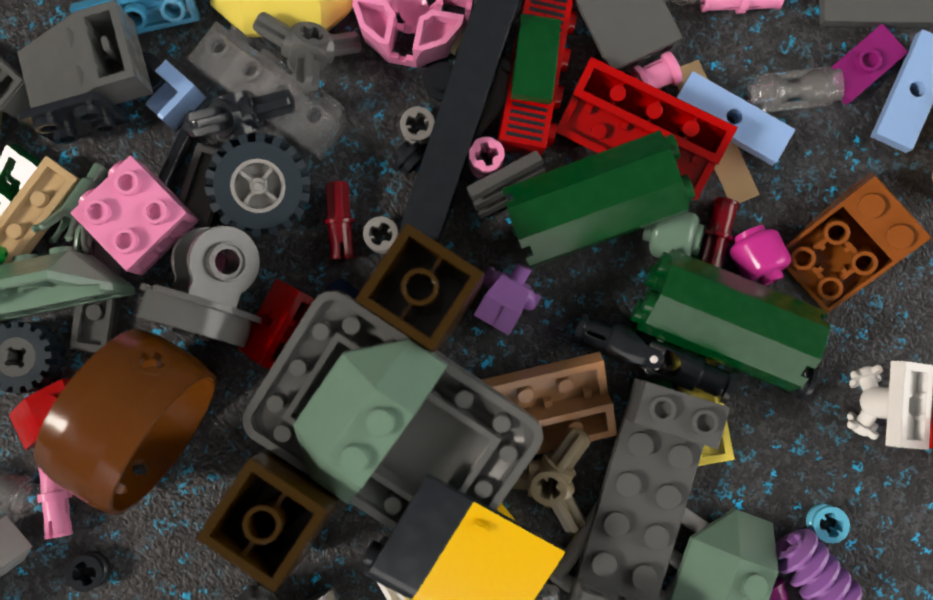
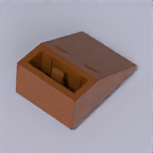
[785,171,931,314]

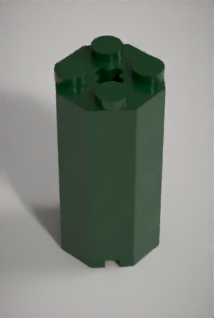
[502,130,695,268]
[630,249,831,391]

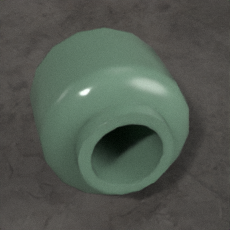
[643,212,705,258]

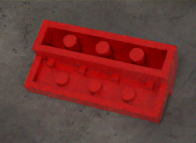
[556,57,738,201]

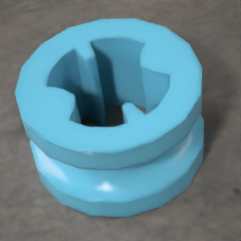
[806,504,850,544]

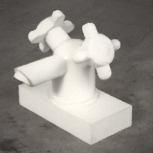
[847,361,933,450]

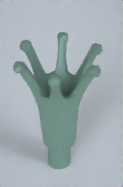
[31,163,109,253]

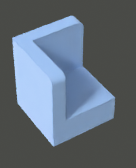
[146,60,206,131]

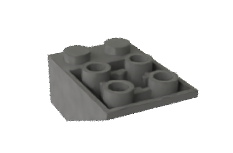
[17,0,153,108]

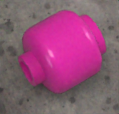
[730,225,791,286]

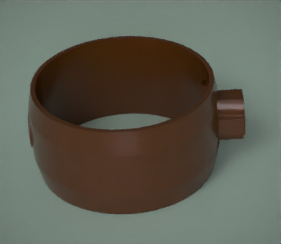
[34,328,217,515]

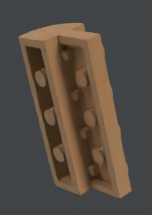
[482,352,617,455]

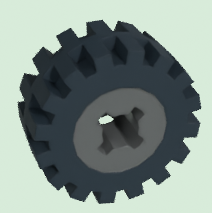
[0,321,66,393]

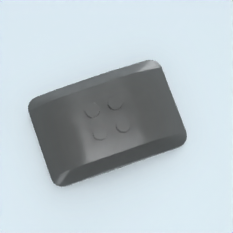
[242,290,543,530]

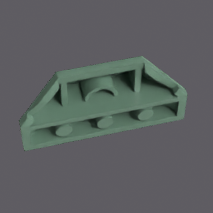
[0,246,135,322]
[293,338,448,504]
[668,508,778,600]

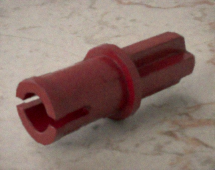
[323,180,355,260]
[699,197,740,268]

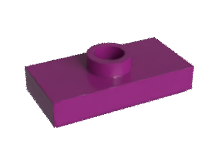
[824,24,908,106]

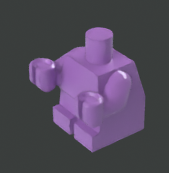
[474,262,541,335]

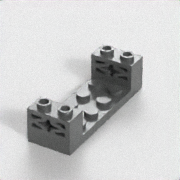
[568,378,730,600]

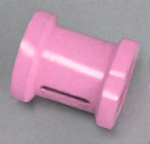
[630,51,682,89]
[469,137,505,179]

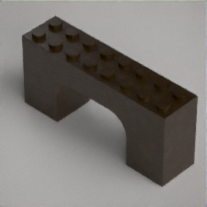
[196,223,484,592]

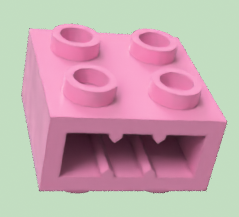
[70,155,199,276]

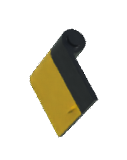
[361,473,565,600]

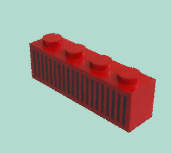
[496,0,577,156]

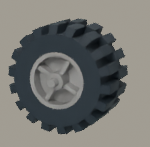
[205,132,311,237]

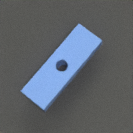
[870,29,933,153]
[676,71,796,166]

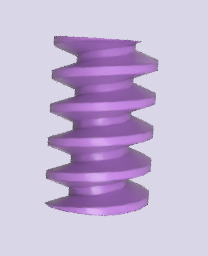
[775,528,863,600]

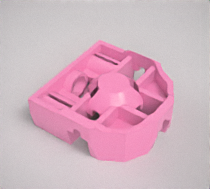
[352,0,474,68]

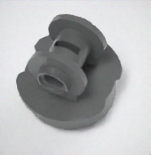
[136,226,263,348]

